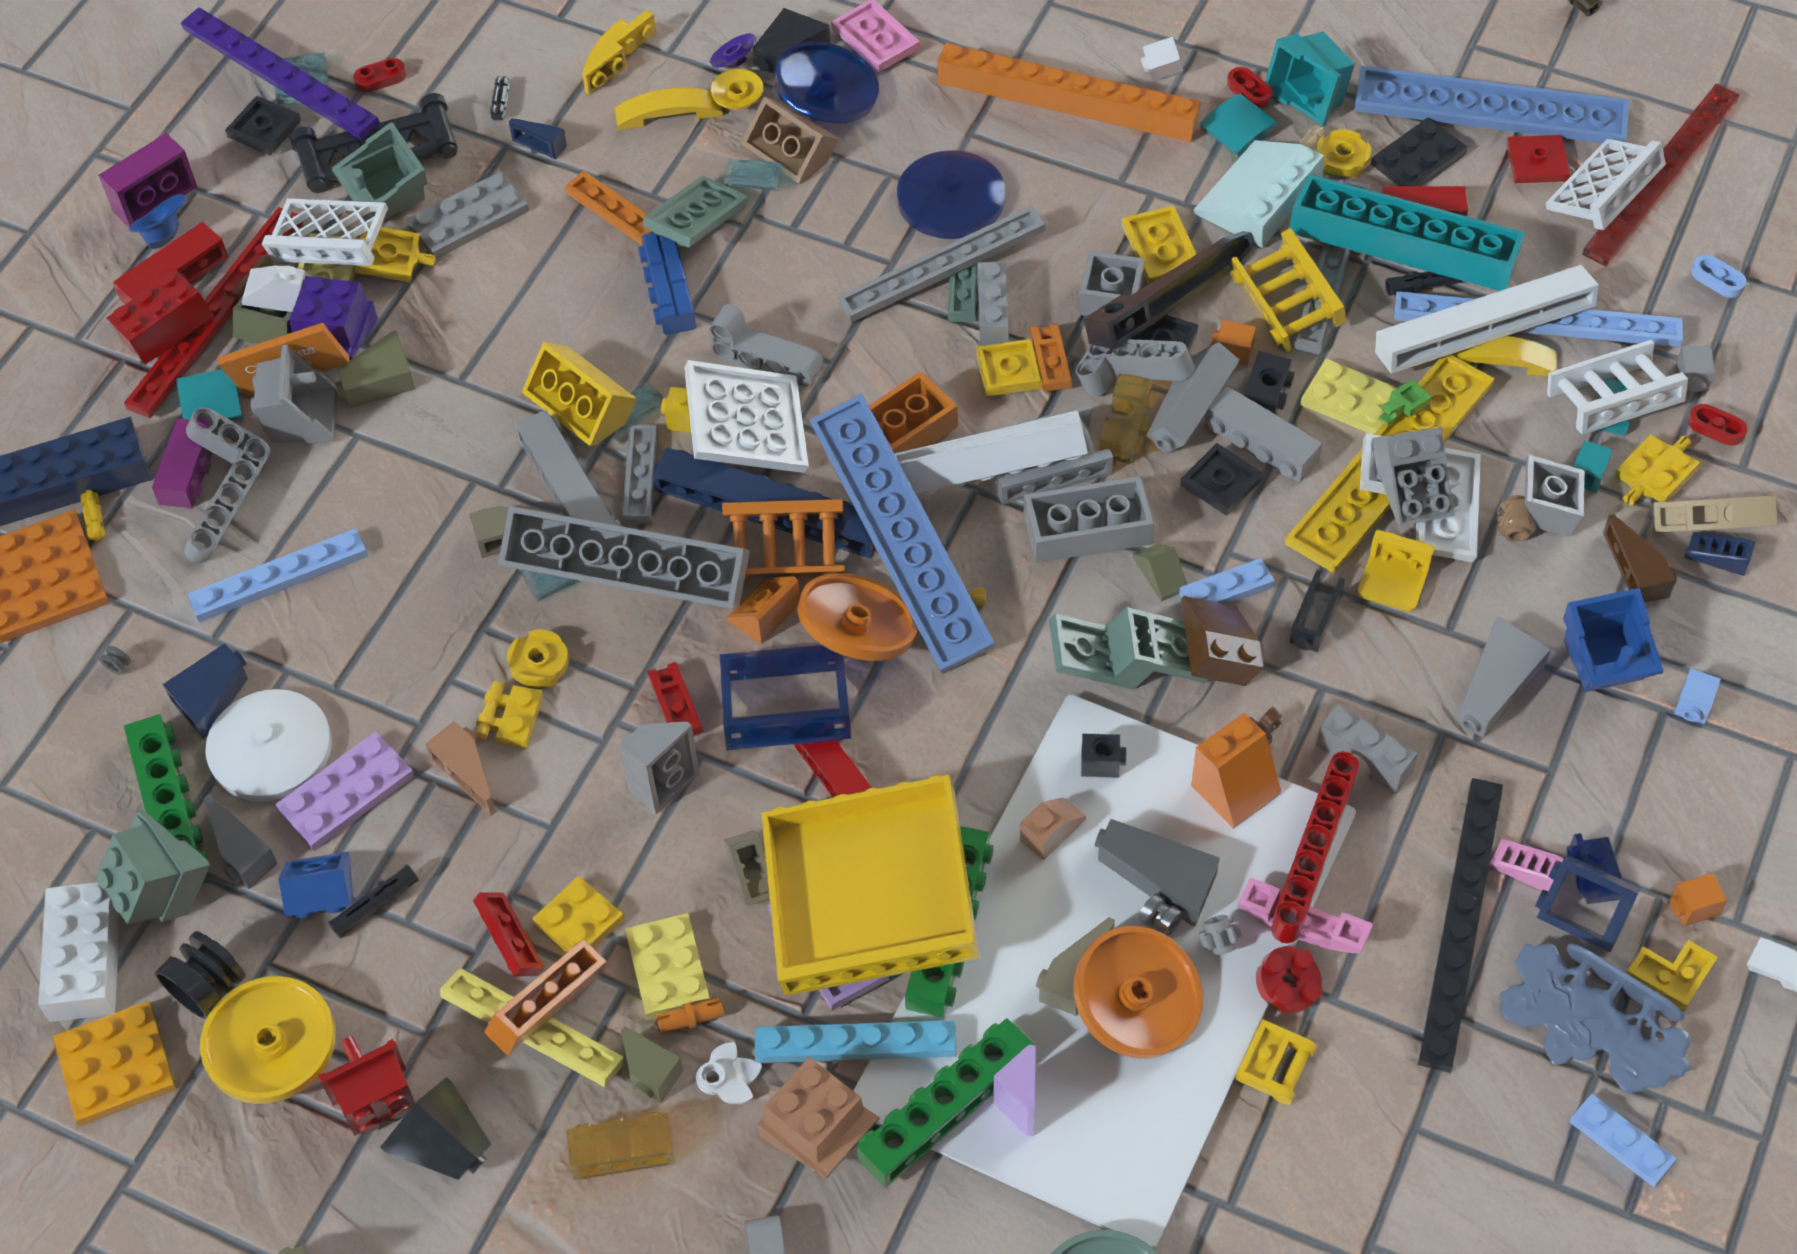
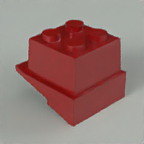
[318,1036,415,1136]

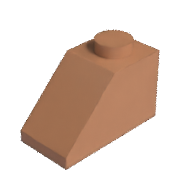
[1020,797,1086,860]

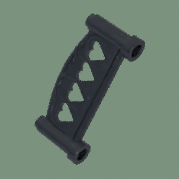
[289,93,458,193]

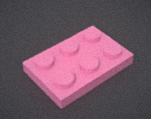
[831,0,920,72]

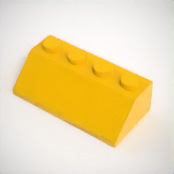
[522,342,637,447]

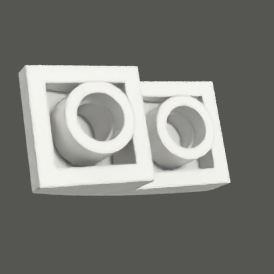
[1747,937,1797,992]

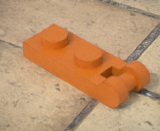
[1029,323,1072,392]

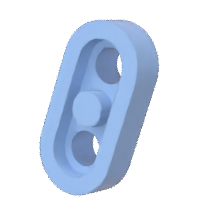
[1691,255,1746,298]

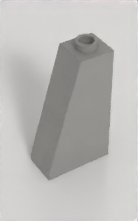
[1146,342,1239,454]
[1457,616,1551,738]

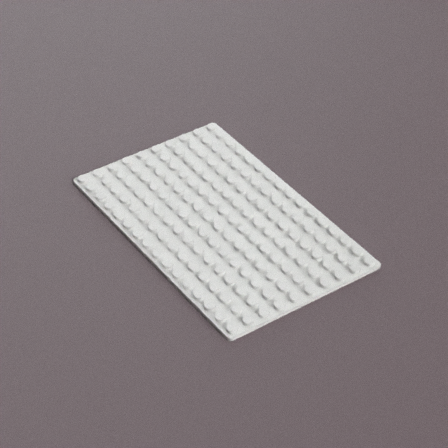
[854,695,1356,1249]

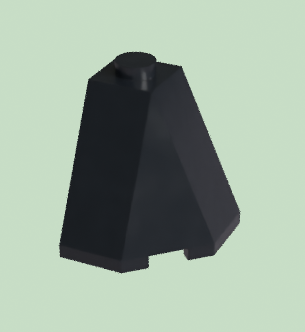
[380,1077,491,1180]

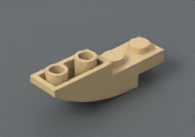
[1653,495,1777,532]

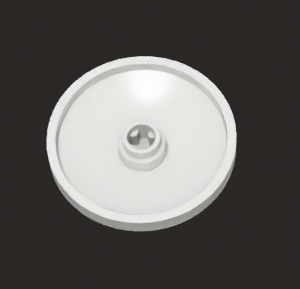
[205,689,332,802]

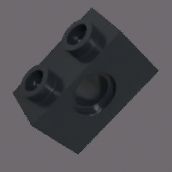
[1243,351,1295,415]

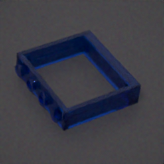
[720,645,852,750]

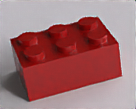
[106,269,214,365]

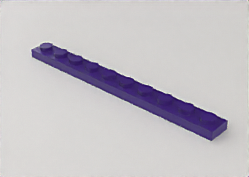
[181,7,380,141]

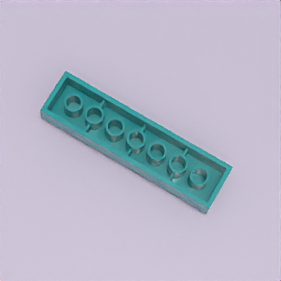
[1290,174,1525,291]

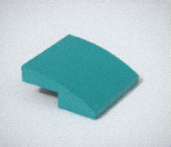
[1199,93,1278,158]
[177,369,243,421]

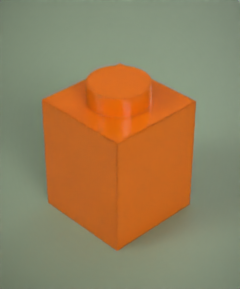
[1211,320,1256,366]
[1670,873,1727,926]

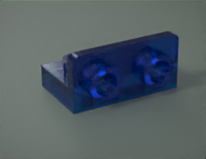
[1567,833,1623,904]

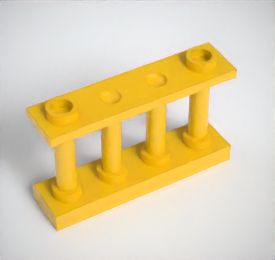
[1230,228,1347,353]

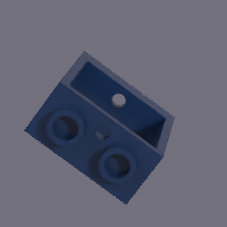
[1535,855,1641,953]

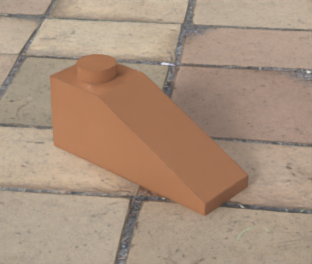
[426,721,496,816]

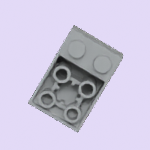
[1372,427,1455,526]

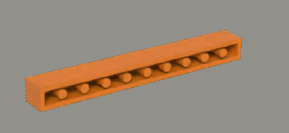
[937,43,1201,143]

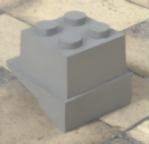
[251,345,337,445]

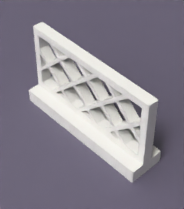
[1545,139,1666,230]
[262,198,388,266]

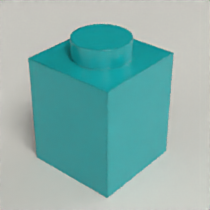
[1573,440,1613,493]

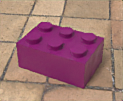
[98,133,198,227]

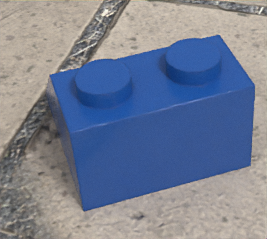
[278,852,353,919]

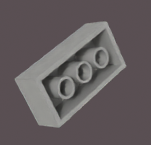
[1024,476,1154,563]

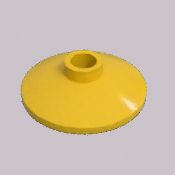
[711,69,764,110]

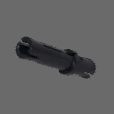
[1385,271,1467,296]
[328,864,419,939]

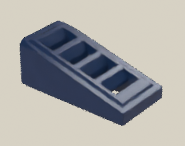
[509,118,567,160]
[1685,532,1756,576]

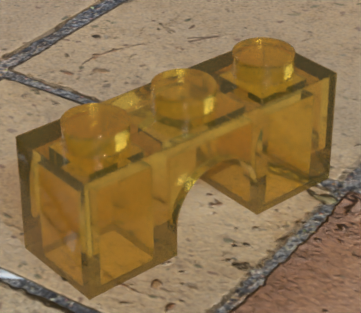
[1099,373,1157,464]

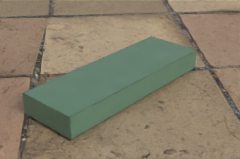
[948,263,977,322]

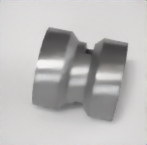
[1138,893,1184,937]

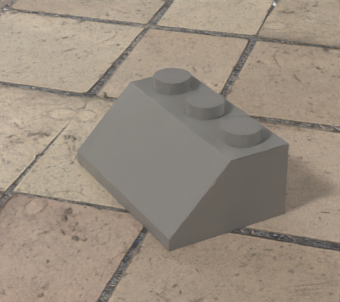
[619,722,700,814]

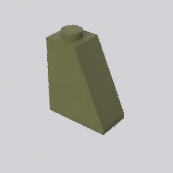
[335,330,415,409]

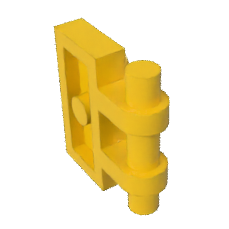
[475,681,544,748]

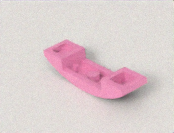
[1238,877,1373,954]

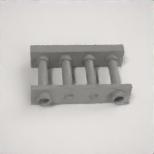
[987,404,1113,505]

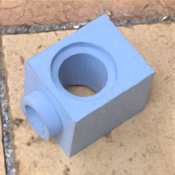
[1674,669,1721,724]

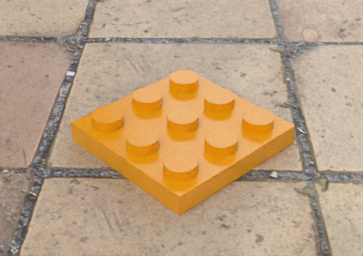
[53,1001,177,1126]

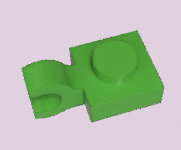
[1379,379,1432,425]

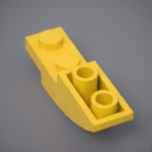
[582,10,656,94]

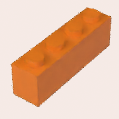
[484,939,607,1056]

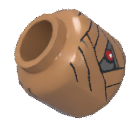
[1497,495,1537,541]

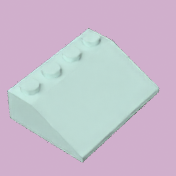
[1193,140,1324,248]

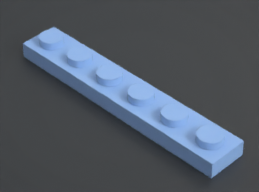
[187,528,368,622]

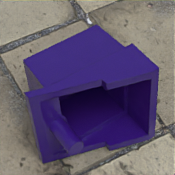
[289,276,378,360]

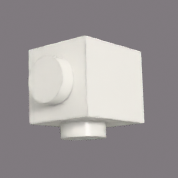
[1140,37,1183,81]

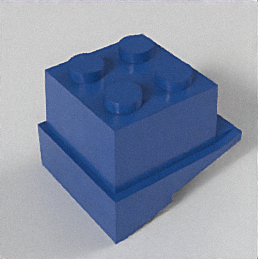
[1563,588,1663,692]

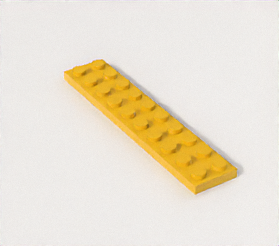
[1285,354,1495,574]

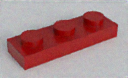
[473,892,545,977]

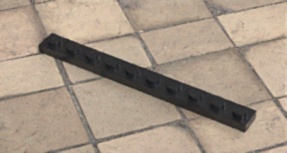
[1417,778,1503,1073]

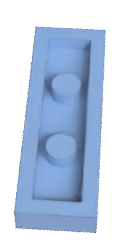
[1179,558,1275,604]
[1570,1094,1677,1187]

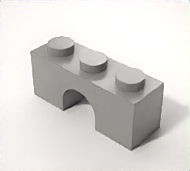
[977,262,1008,346]
[1316,704,1418,794]

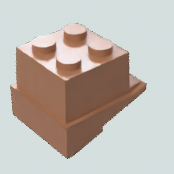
[758,1057,880,1179]

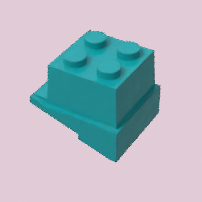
[1265,31,1355,126]

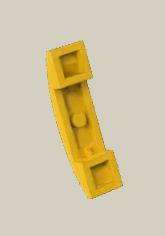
[614,88,723,130]
[1451,336,1557,377]

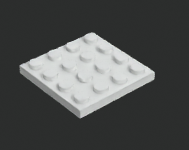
[684,360,809,473]

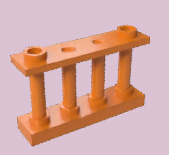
[722,499,845,582]

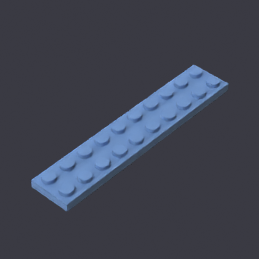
[1354,66,1629,143]
[809,394,996,674]

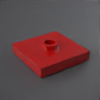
[1506,135,1570,183]

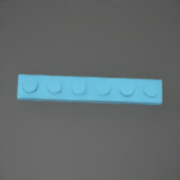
[755,1021,956,1063]

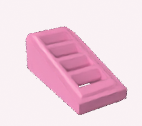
[1489,839,1564,891]

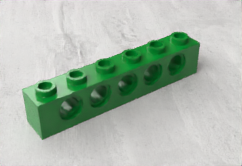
[124,714,210,884]
[905,826,994,1018]
[857,1018,1035,1188]

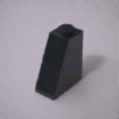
[753,8,830,75]

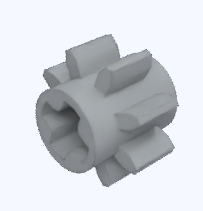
[1199,915,1243,955]

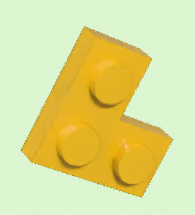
[1626,940,1718,1011]

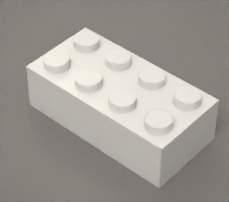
[38,882,120,1022]

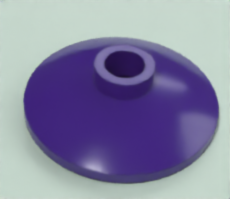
[710,33,756,68]

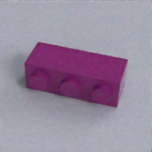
[152,418,213,508]

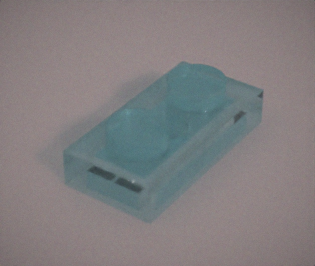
[724,158,783,191]
[617,382,664,434]

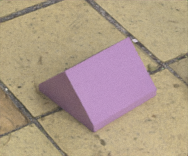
[993,1045,1036,1136]

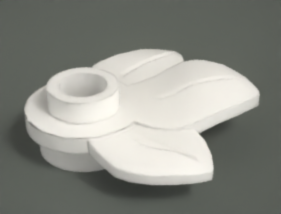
[696,1042,762,1104]

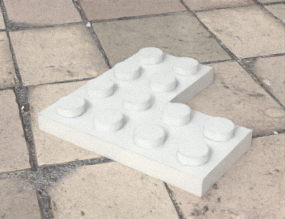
[1360,433,1481,562]

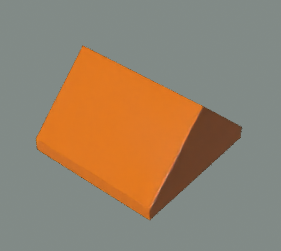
[726,576,800,644]

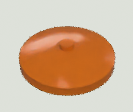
[797,573,918,661]
[1073,926,1203,1059]

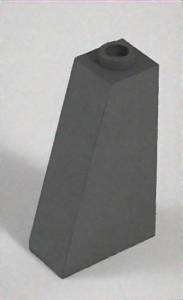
[1095,819,1220,926]

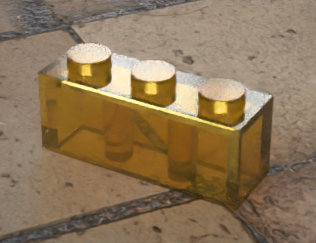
[566,1112,676,1181]

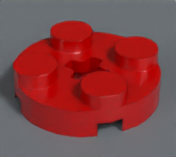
[1256,946,1322,1014]

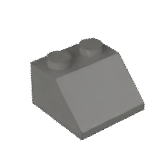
[1524,455,1585,537]

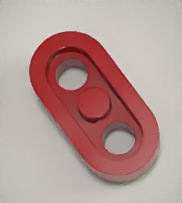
[353,58,406,92]
[1227,67,1272,108]
[1688,404,1747,446]

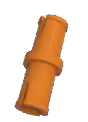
[655,996,724,1035]

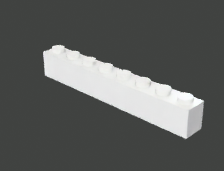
[1375,265,1599,374]
[894,411,1088,494]

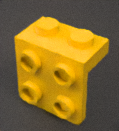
[1357,529,1435,612]

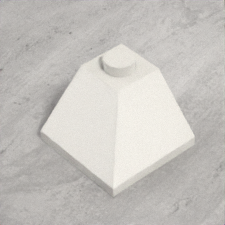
[242,265,307,312]

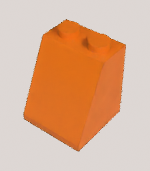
[1191,713,1281,829]

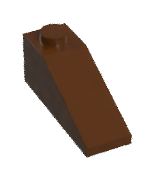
[1603,514,1677,603]

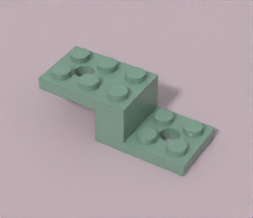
[1049,607,1209,690]

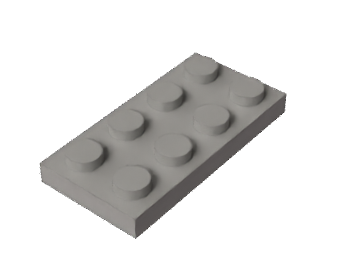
[407,171,529,259]

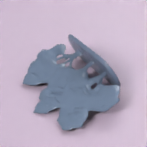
[1500,943,1691,1093]

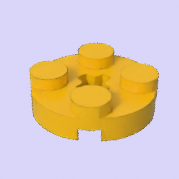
[1316,129,1371,178]
[507,629,569,688]

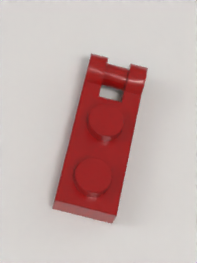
[646,662,703,736]

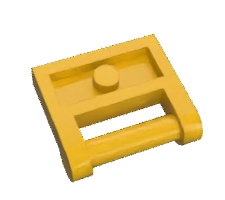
[1235,1019,1317,1105]

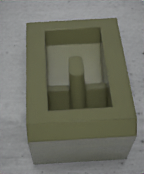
[1133,543,1187,602]

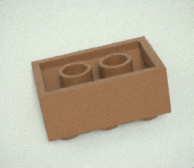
[741,96,839,184]

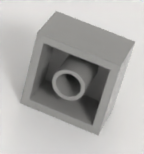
[1079,251,1145,316]

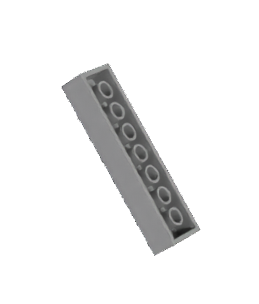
[498,506,750,610]

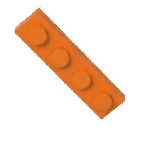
[565,171,653,246]

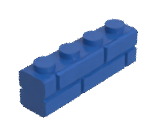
[638,232,696,335]

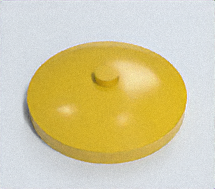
[200,976,336,1104]

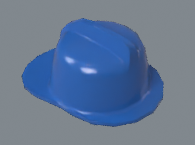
[128,194,186,249]

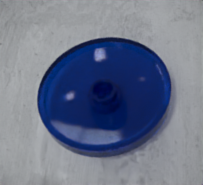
[774,41,879,123]
[897,150,1005,239]

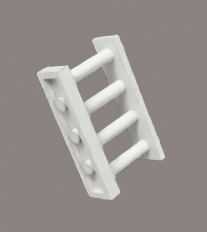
[1547,340,1688,435]

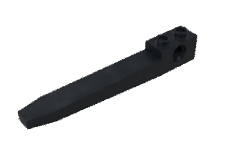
[1083,231,1253,349]

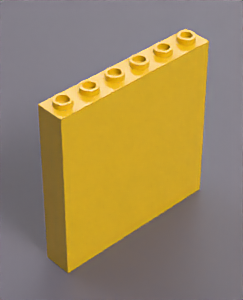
[761,775,980,996]

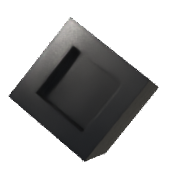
[1081,733,1126,778]

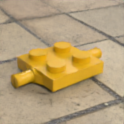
[355,227,436,283]
[1615,434,1700,505]

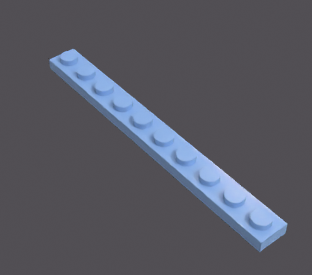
[1394,291,1683,347]

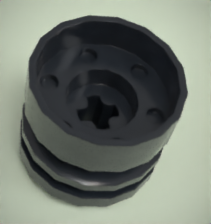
[155,931,246,1019]

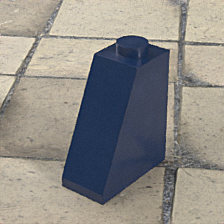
[163,643,248,739]

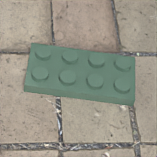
[643,176,748,248]

